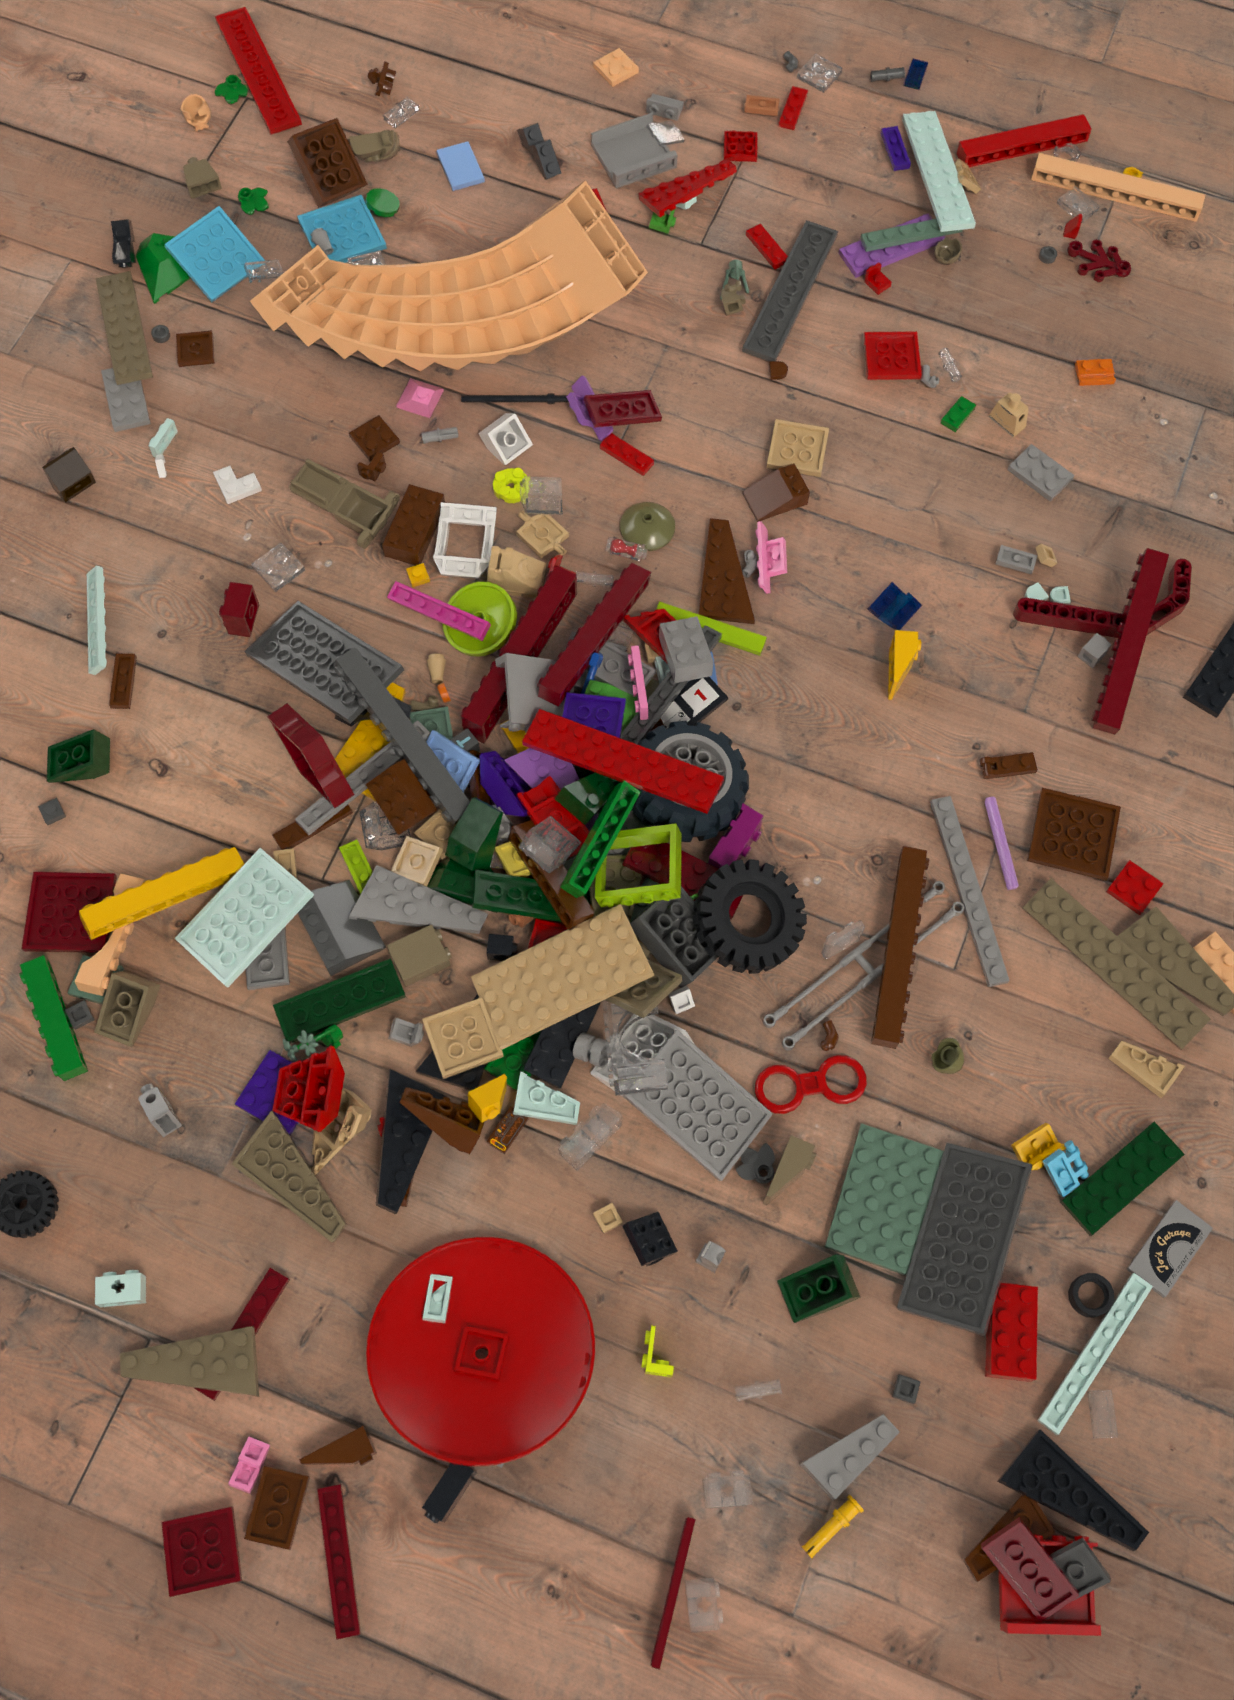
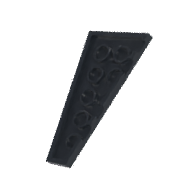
[376,1069,447,1214]

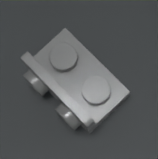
[646,93,684,121]

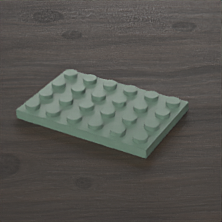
[824,1123,944,1276]

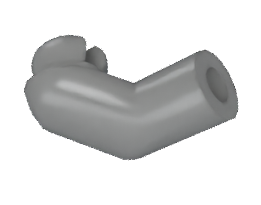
[921,365,939,388]
[742,550,758,578]

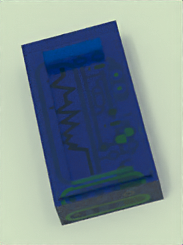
[904,59,928,90]

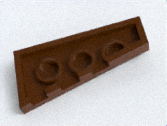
[963,1495,1055,1582]

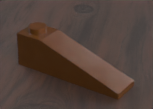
[400,1088,484,1154]

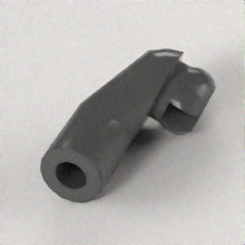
[783,51,798,73]

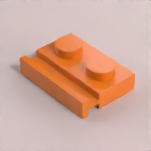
[1075,359,1116,386]

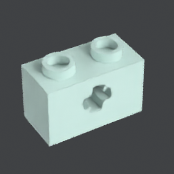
[95,1270,146,1308]

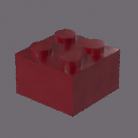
[219,582,259,637]

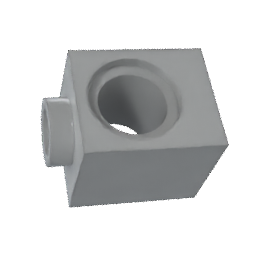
[1078,633,1112,668]

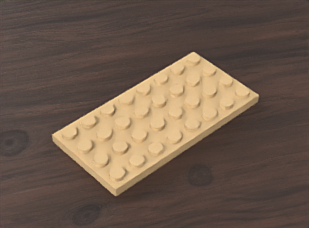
[471,904,654,1049]

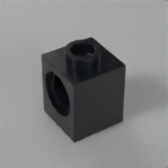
[486,934,518,961]

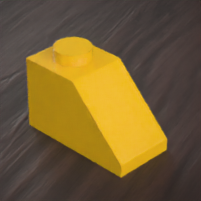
[468,1074,507,1123]

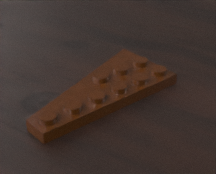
[699,518,755,624]

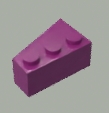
[708,803,764,869]

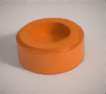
[437,683,451,703]

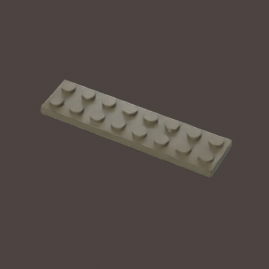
[96,271,153,385]

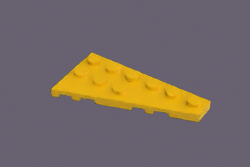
[335,682,406,801]

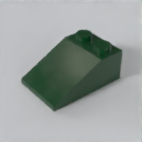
[47,729,110,783]
[445,797,503,871]
[777,1254,861,1323]

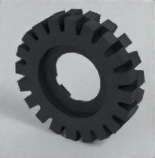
[693,859,807,974]

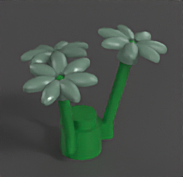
[283,1024,343,1063]

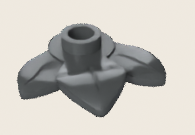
[736,1143,775,1184]

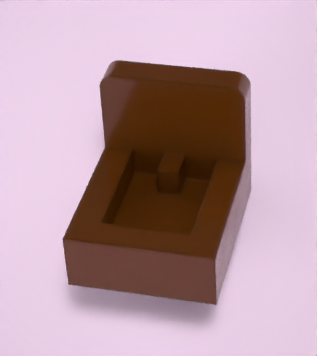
[357,452,386,481]

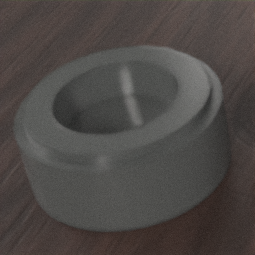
[1039,246,1057,264]
[151,325,170,343]

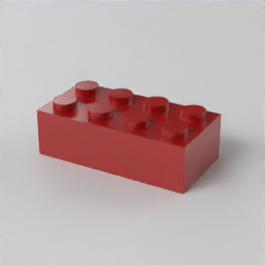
[985,1283,1038,1382]

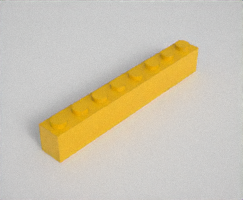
[79,847,244,940]

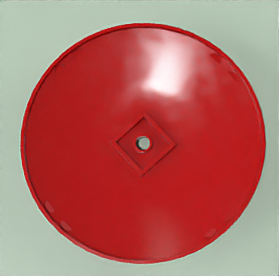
[366,1237,595,1466]

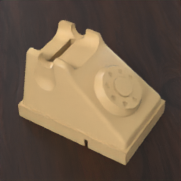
[487,546,547,598]

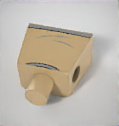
[988,393,1029,438]

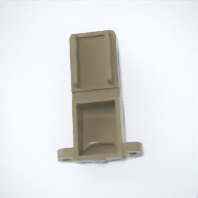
[345,130,400,162]
[289,459,400,549]

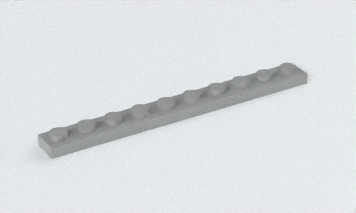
[930,796,1010,987]

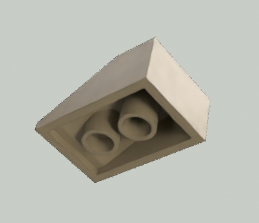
[94,971,160,1047]
[763,1135,817,1205]

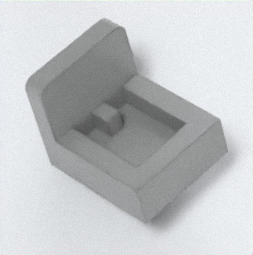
[388,1018,424,1047]

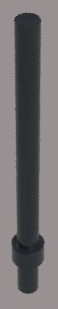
[461,393,569,404]

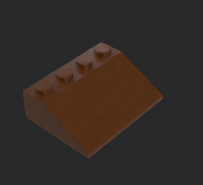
[287,118,368,208]

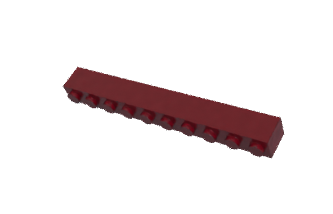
[1091,548,1169,735]
[537,562,651,707]

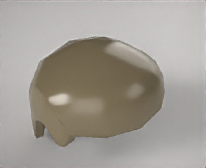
[934,237,962,265]

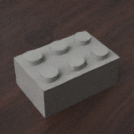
[659,617,713,683]

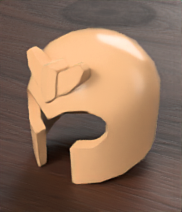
[181,94,211,131]

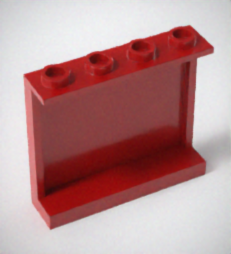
[999,1534,1101,1636]

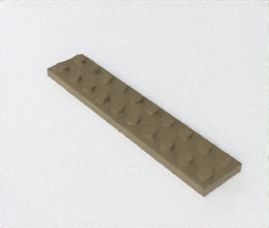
[1023,878,1211,1050]

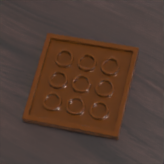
[1027,787,1121,881]

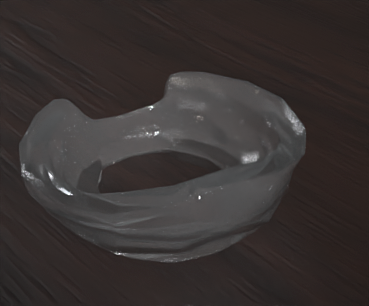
[1053,143,1081,162]

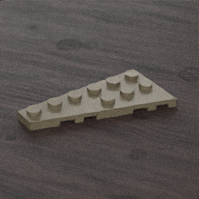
[120,1326,259,1397]

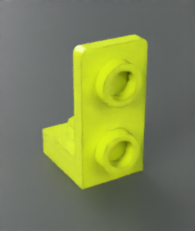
[641,1325,674,1378]

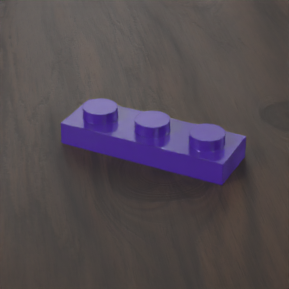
[880,126,911,171]

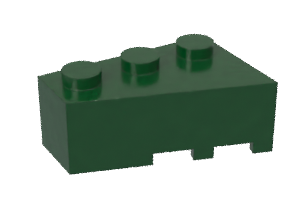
[555,773,621,825]

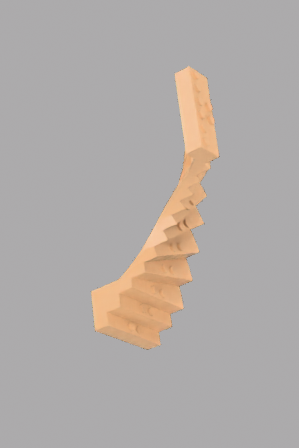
[250,180,648,371]

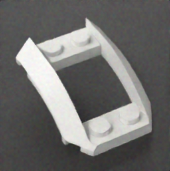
[433,502,497,579]

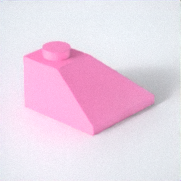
[396,378,444,418]

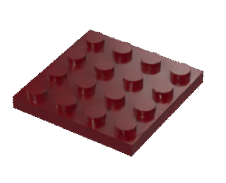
[21,872,117,953]

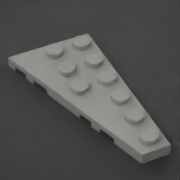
[349,865,488,934]

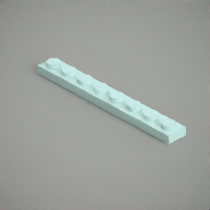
[1037,1273,1153,1435]

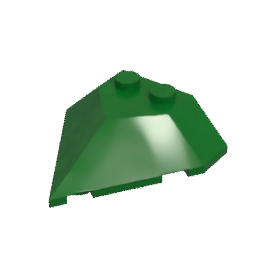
[136,233,189,304]

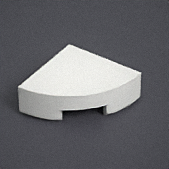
[155,454,167,478]

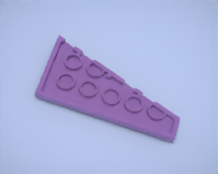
[504,748,598,832]

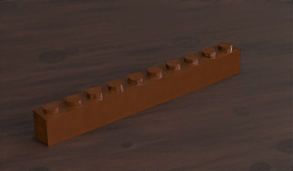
[871,846,929,1049]

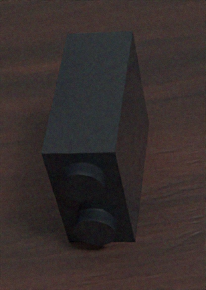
[422,1463,477,1524]

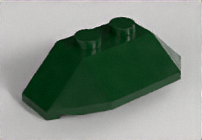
[427,858,497,913]

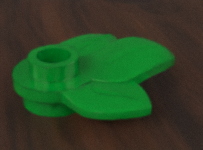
[215,75,248,104]
[238,187,269,215]

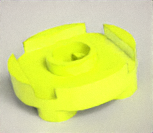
[493,468,530,503]

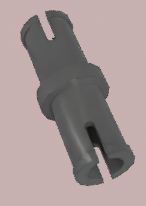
[871,67,905,82]

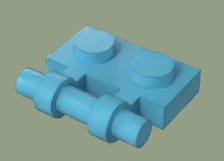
[1042,1140,1089,1197]

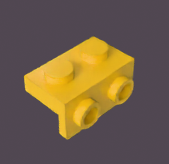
[1011,1123,1066,1170]

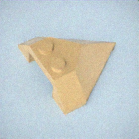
[311,1088,372,1175]

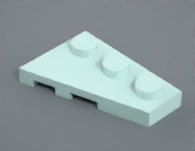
[513,1071,580,1125]

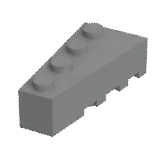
[799,1414,900,1500]

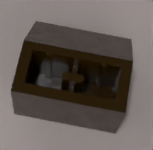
[42,447,96,503]

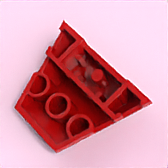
[272,1046,345,1132]

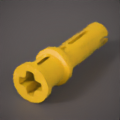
[802,1494,864,1559]

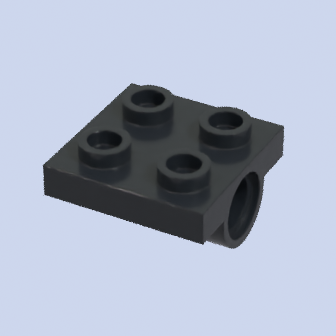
[622,1211,678,1267]

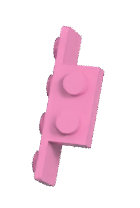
[755,521,787,594]

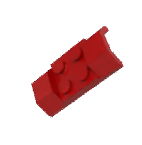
[516,776,589,861]

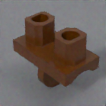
[368,61,396,97]

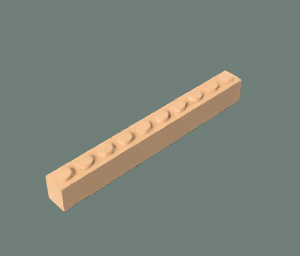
[1031,153,1206,222]

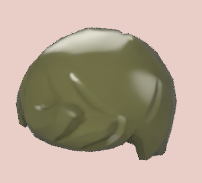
[931,1038,964,1074]

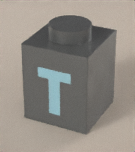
[450,728,480,752]

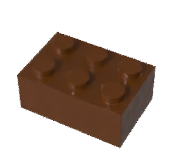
[365,759,437,835]

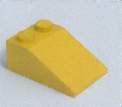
[888,630,921,700]

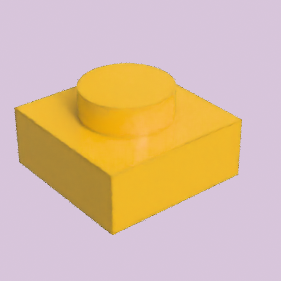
[406,563,430,588]

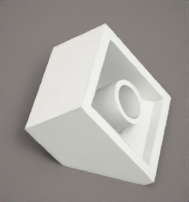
[478,413,533,465]

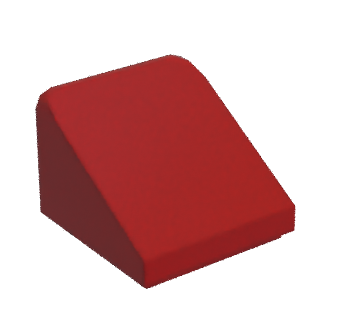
[1063,214,1083,239]

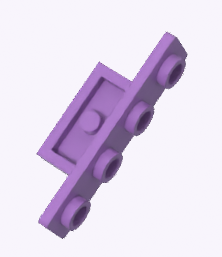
[567,376,614,441]

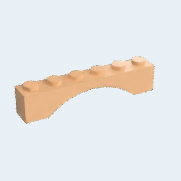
[74,874,145,996]

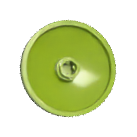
[443,582,517,657]

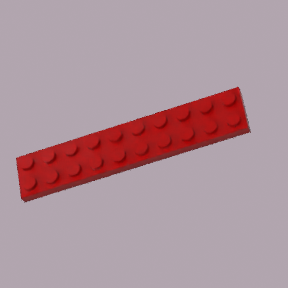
[215,7,302,135]
[522,709,724,814]

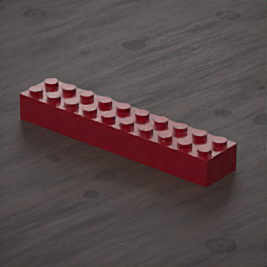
[460,566,577,744]

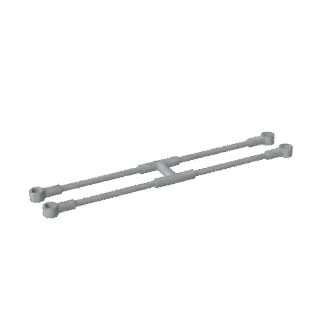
[763,881,964,1050]

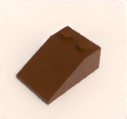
[742,463,810,522]

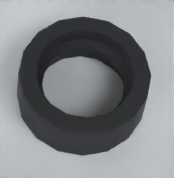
[1068,1273,1114,1318]

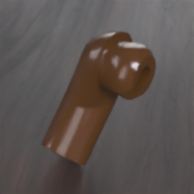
[820,1020,839,1051]

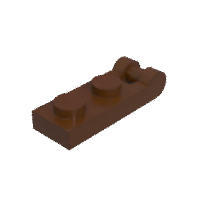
[979,752,1038,779]

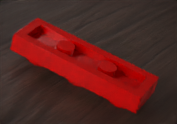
[778,86,808,130]
[746,223,788,270]
[600,433,654,476]

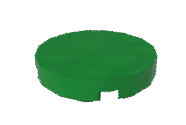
[365,188,400,217]

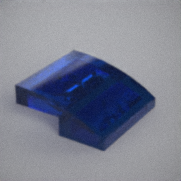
[867,582,922,630]

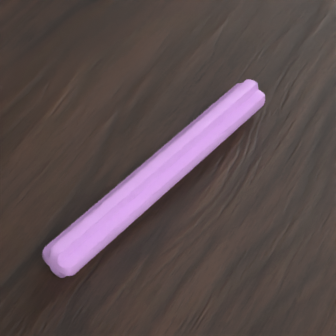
[984,797,1019,890]

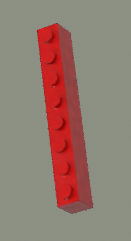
[956,114,1092,167]

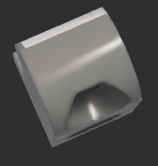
[696,1241,726,1273]

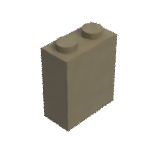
[386,924,452,987]

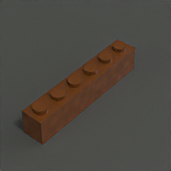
[508,820,595,930]

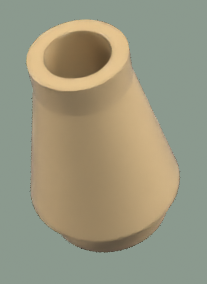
[427,654,446,684]

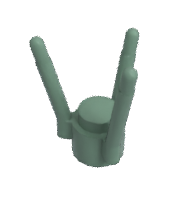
[720,259,749,300]

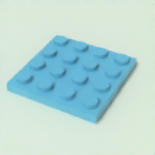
[297,195,387,263]
[165,206,266,302]

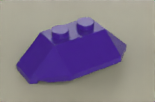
[480,751,531,817]

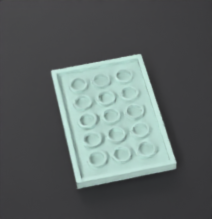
[175,848,314,987]

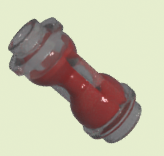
[605,536,648,563]

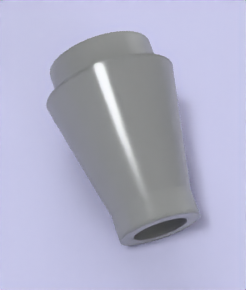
[311,228,334,255]

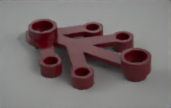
[1067,239,1131,282]

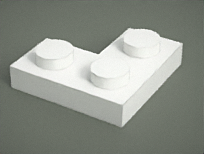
[213,466,262,504]

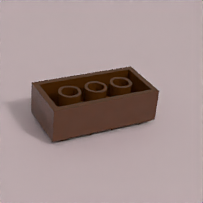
[382,484,445,566]

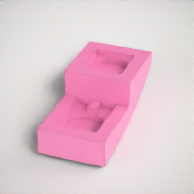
[228,1437,270,1494]

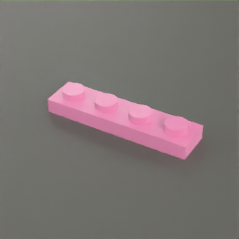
[628,646,648,720]

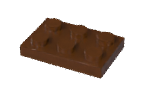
[244,1466,310,1550]

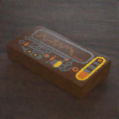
[486,1106,529,1155]

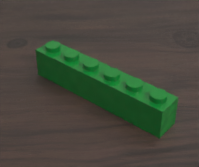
[560,780,641,898]
[19,955,88,1081]

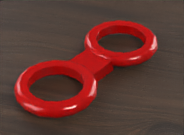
[755,1055,867,1114]

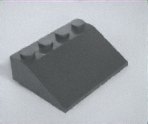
[297,880,386,976]
[630,887,719,988]

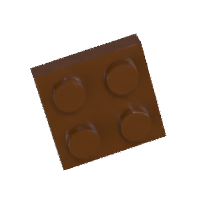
[176,330,215,367]
[349,415,400,461]

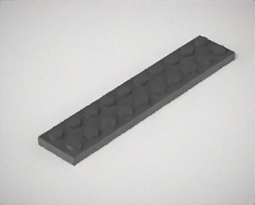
[742,220,838,362]

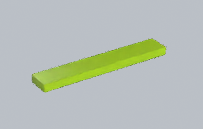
[656,602,767,656]

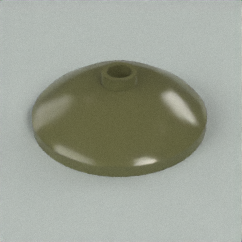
[620,502,675,551]

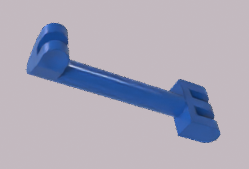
[580,653,603,694]

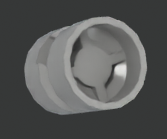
[573,1032,612,1068]

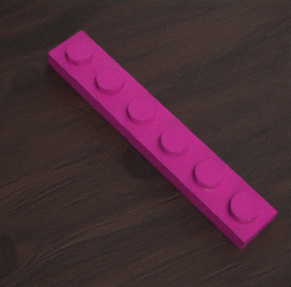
[387,581,491,641]

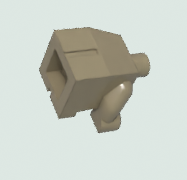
[721,281,746,315]

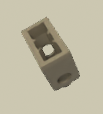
[183,157,222,199]

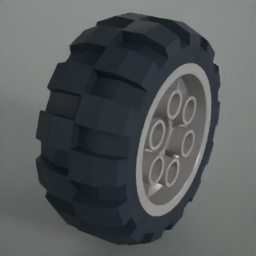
[632,721,749,842]

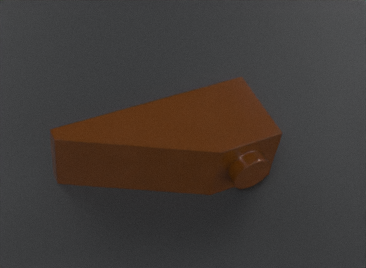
[299,1426,377,1466]

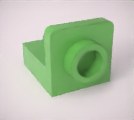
[649,210,677,234]

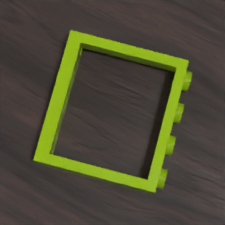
[595,823,682,908]

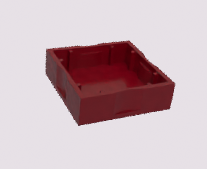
[267,703,355,808]

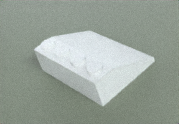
[590,1013,694,1098]

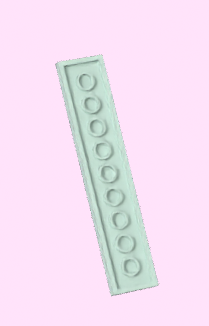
[902,111,976,232]

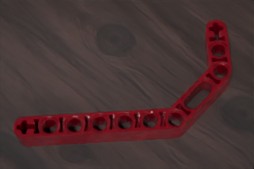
[1013,559,1192,638]

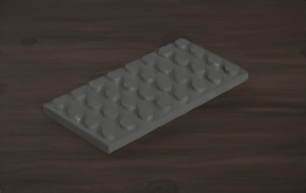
[244,601,404,724]
[897,1143,1032,1336]

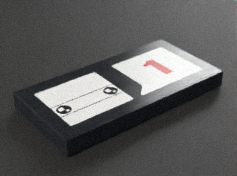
[661,676,728,729]

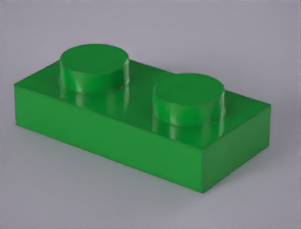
[940,396,976,433]

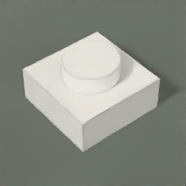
[668,986,695,1014]

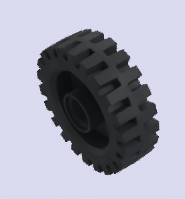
[0,1170,59,1238]

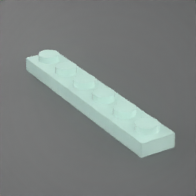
[86,566,107,675]

